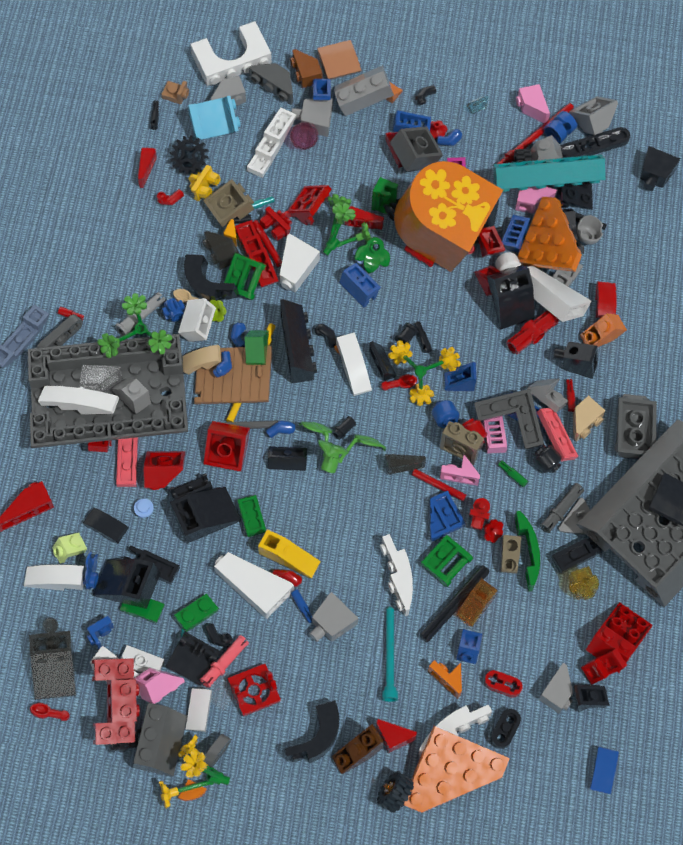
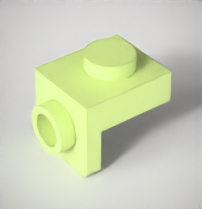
[52,533,87,564]

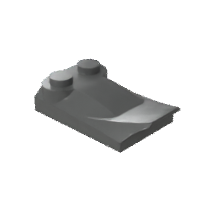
[614,394,657,459]

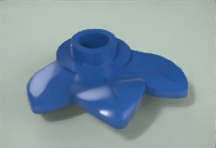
[83,552,99,590]

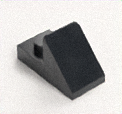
[574,685,610,712]

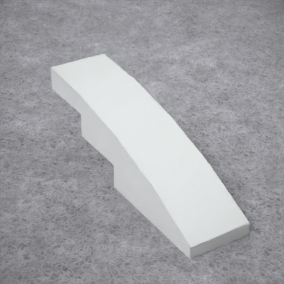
[247,108,296,178]
[38,386,119,414]

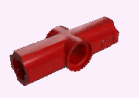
[506,310,559,355]

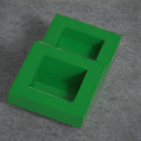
[120,599,165,624]

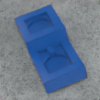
[590,746,619,794]

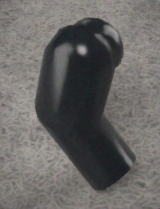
[205,624,232,647]

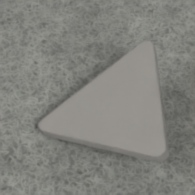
[558,498,590,535]

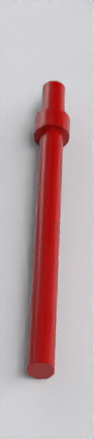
[497,103,574,164]

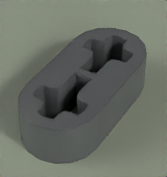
[204,733,231,768]

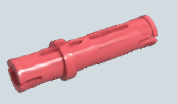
[200,635,249,688]

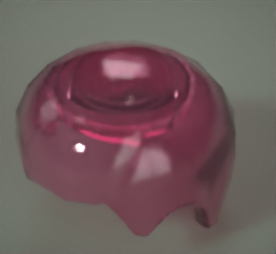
[290,122,318,150]

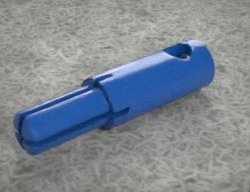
[291,589,313,623]

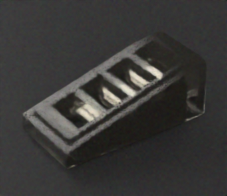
[384,454,426,475]

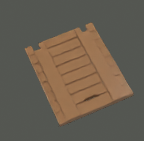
[194,346,272,404]

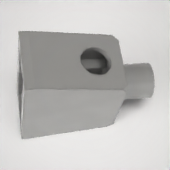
[292,99,333,137]
[309,592,358,642]

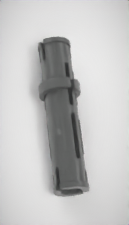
[540,483,584,533]

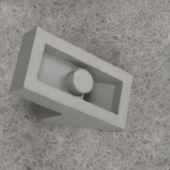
[527,378,568,413]

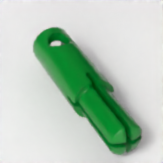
[498,460,528,487]

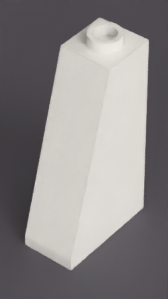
[527,266,591,322]
[214,552,294,619]

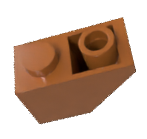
[290,49,322,88]

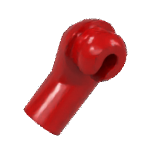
[272,569,302,587]

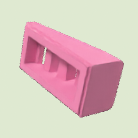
[483,416,507,454]

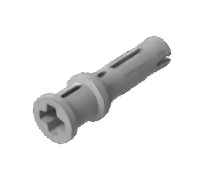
[115,292,166,336]

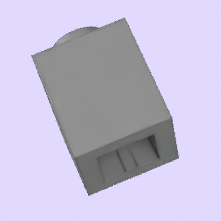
[211,75,246,106]

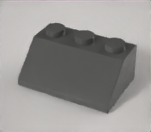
[133,703,187,777]

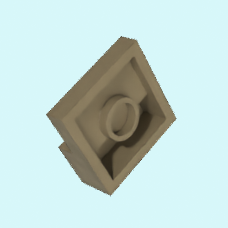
[203,179,254,227]
[440,421,484,465]

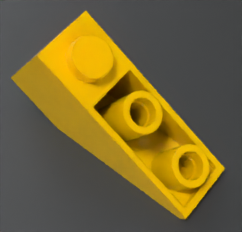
[258,529,321,579]

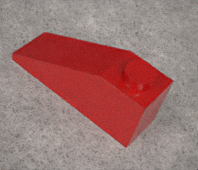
[0,481,54,532]

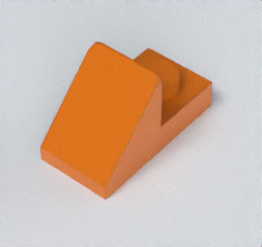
[428,660,462,699]

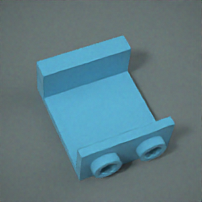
[187,96,241,140]

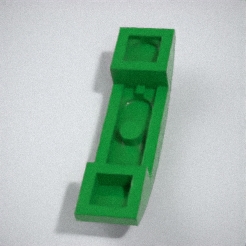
[514,511,540,592]

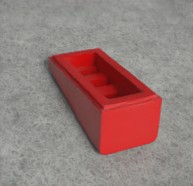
[138,147,157,188]
[345,206,384,230]

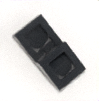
[83,508,129,544]

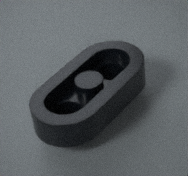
[491,709,521,749]

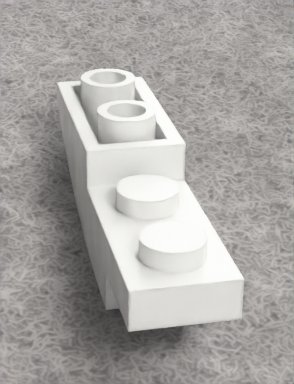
[380,534,413,616]
[418,704,492,757]

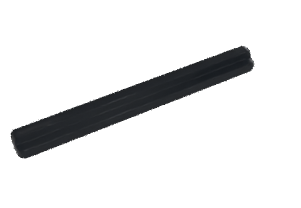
[420,565,490,642]

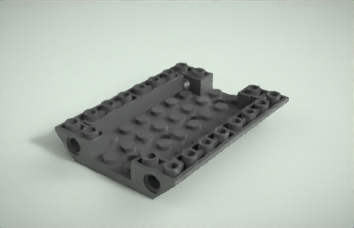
[28,334,188,448]
[576,419,683,607]

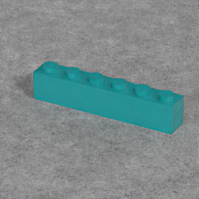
[493,155,606,192]

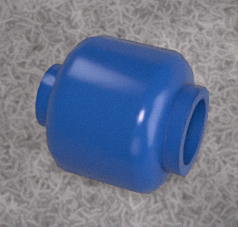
[432,400,460,428]

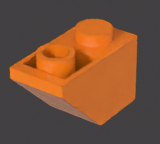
[580,313,627,347]

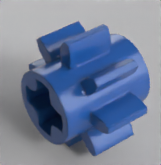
[162,298,185,322]

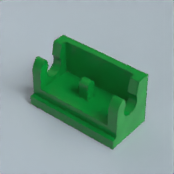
[371,177,398,214]

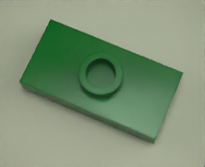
[237,495,266,537]

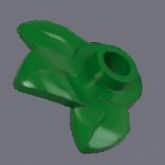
[355,237,390,273]

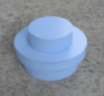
[134,499,154,518]

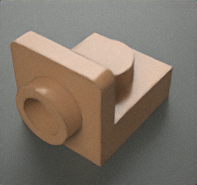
[161,80,189,105]

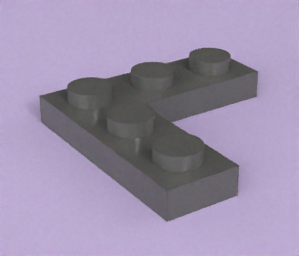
[474,389,544,449]

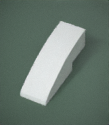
[336,332,372,396]
[24,565,86,591]

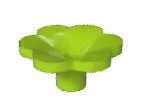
[210,300,227,322]

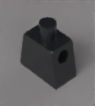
[640,146,680,191]
[553,342,598,379]

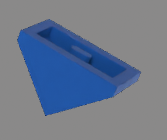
[444,362,476,391]

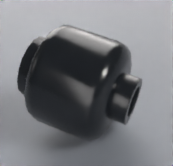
[533,445,562,473]

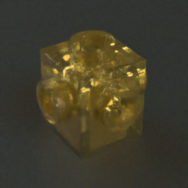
[568,566,599,600]

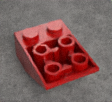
[586,602,653,673]

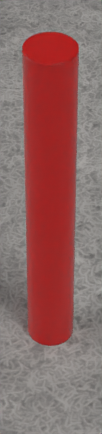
[253,220,282,267]
[412,469,467,502]

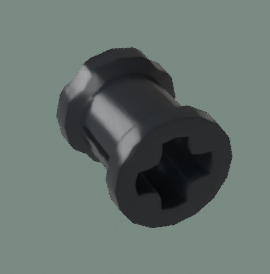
[395,323,419,344]

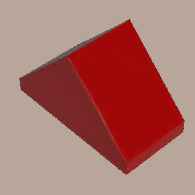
[478,226,505,258]
[475,266,501,296]
[376,719,417,753]

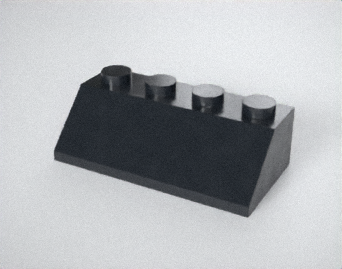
[280,299,317,384]

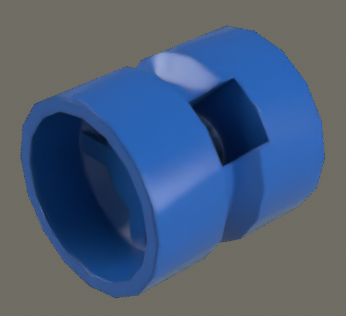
[544,111,577,144]

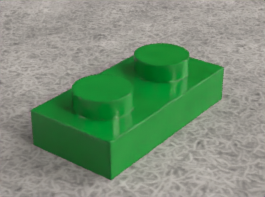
[174,593,219,632]

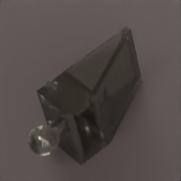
[29,617,76,700]

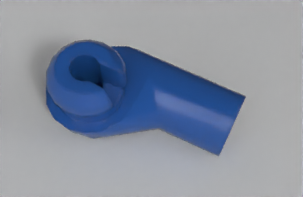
[230,322,246,347]
[213,351,232,377]
[266,420,296,438]

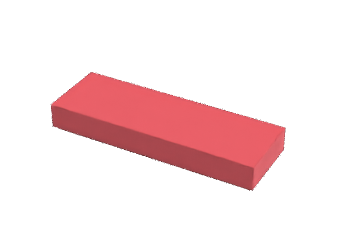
[537,408,578,461]
[116,437,138,487]

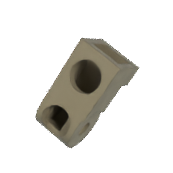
[501,535,521,574]

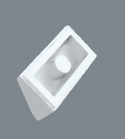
[186,688,212,732]

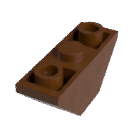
[331,724,384,774]

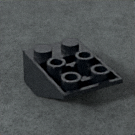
[487,265,535,330]
[170,487,241,544]
[93,559,161,609]

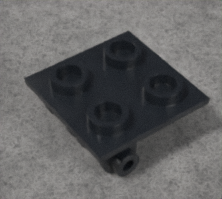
[559,182,593,210]
[166,631,220,686]

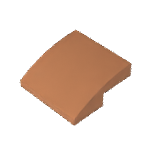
[317,40,361,80]

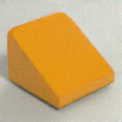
[223,219,237,247]

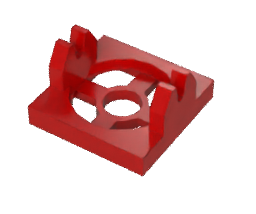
[288,185,332,225]
[227,664,281,717]

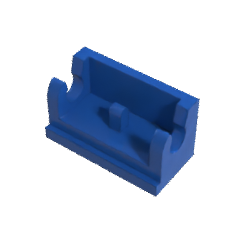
[339,263,381,308]

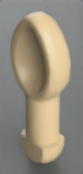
[173,289,199,304]

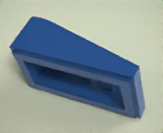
[313,79,331,100]
[392,110,431,132]
[502,215,531,253]

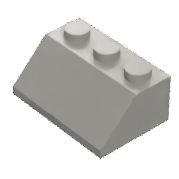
[334,65,394,116]

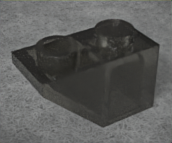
[202,231,239,270]

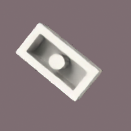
[178,298,216,342]

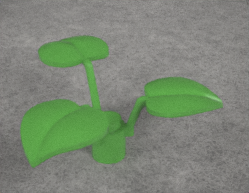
[299,421,386,473]

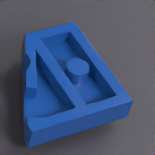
[430,491,466,541]

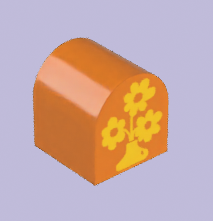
[394,161,503,272]

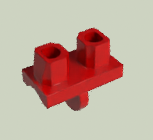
[260,206,292,241]
[469,498,490,530]

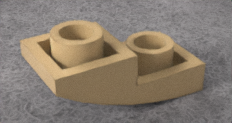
[183,345,221,375]

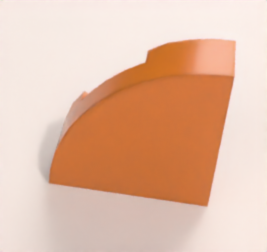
[178,779,207,801]

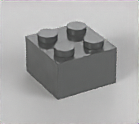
[390,127,443,171]

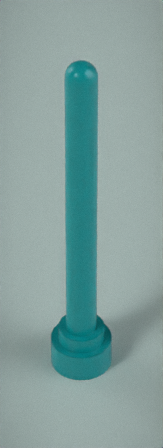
[382,607,398,702]

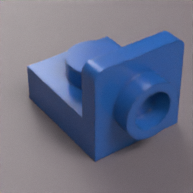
[87,616,114,649]
[457,629,482,664]

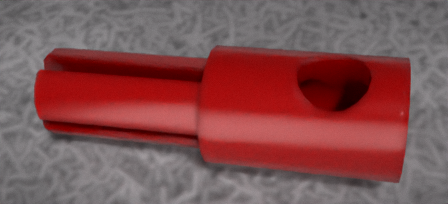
[58,306,84,321]

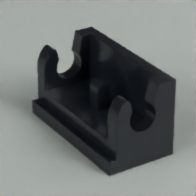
[170,473,213,500]

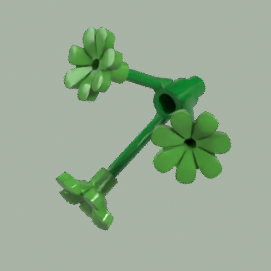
[323,194,372,255]
[97,293,172,358]

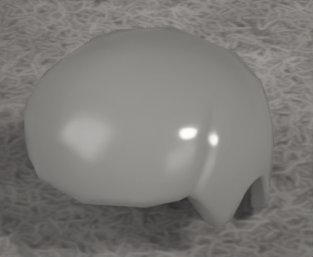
[576,215,603,245]

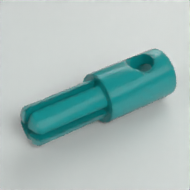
[252,196,274,209]

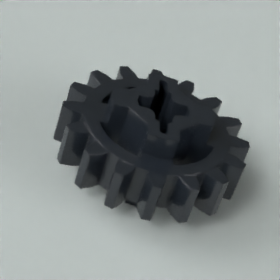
[170,135,210,175]

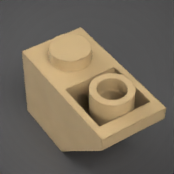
[573,395,605,442]

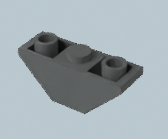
[249,63,293,105]

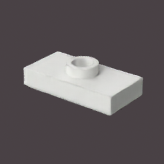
[121,645,164,674]

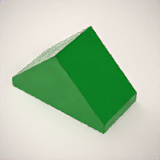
[245,330,269,365]

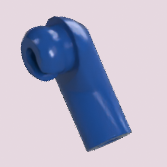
[437,129,462,146]

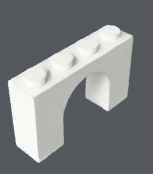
[191,21,272,86]

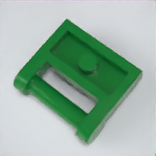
[224,253,266,300]
[421,535,473,587]

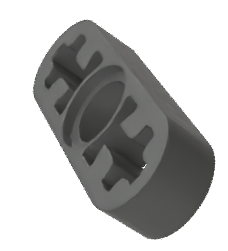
[37,314,83,348]

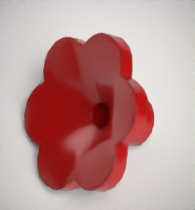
[430,120,447,140]
[484,519,503,543]

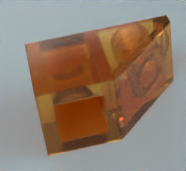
[456,578,498,627]

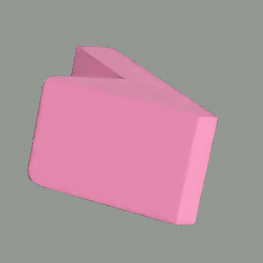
[440,455,480,486]

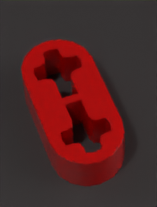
[484,670,523,698]

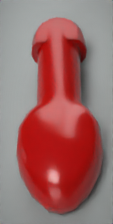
[380,374,417,391]
[30,703,70,721]

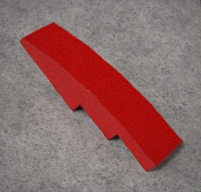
[235,220,279,288]

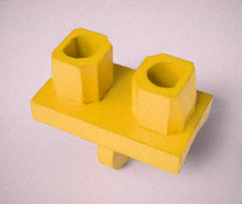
[188,165,221,201]

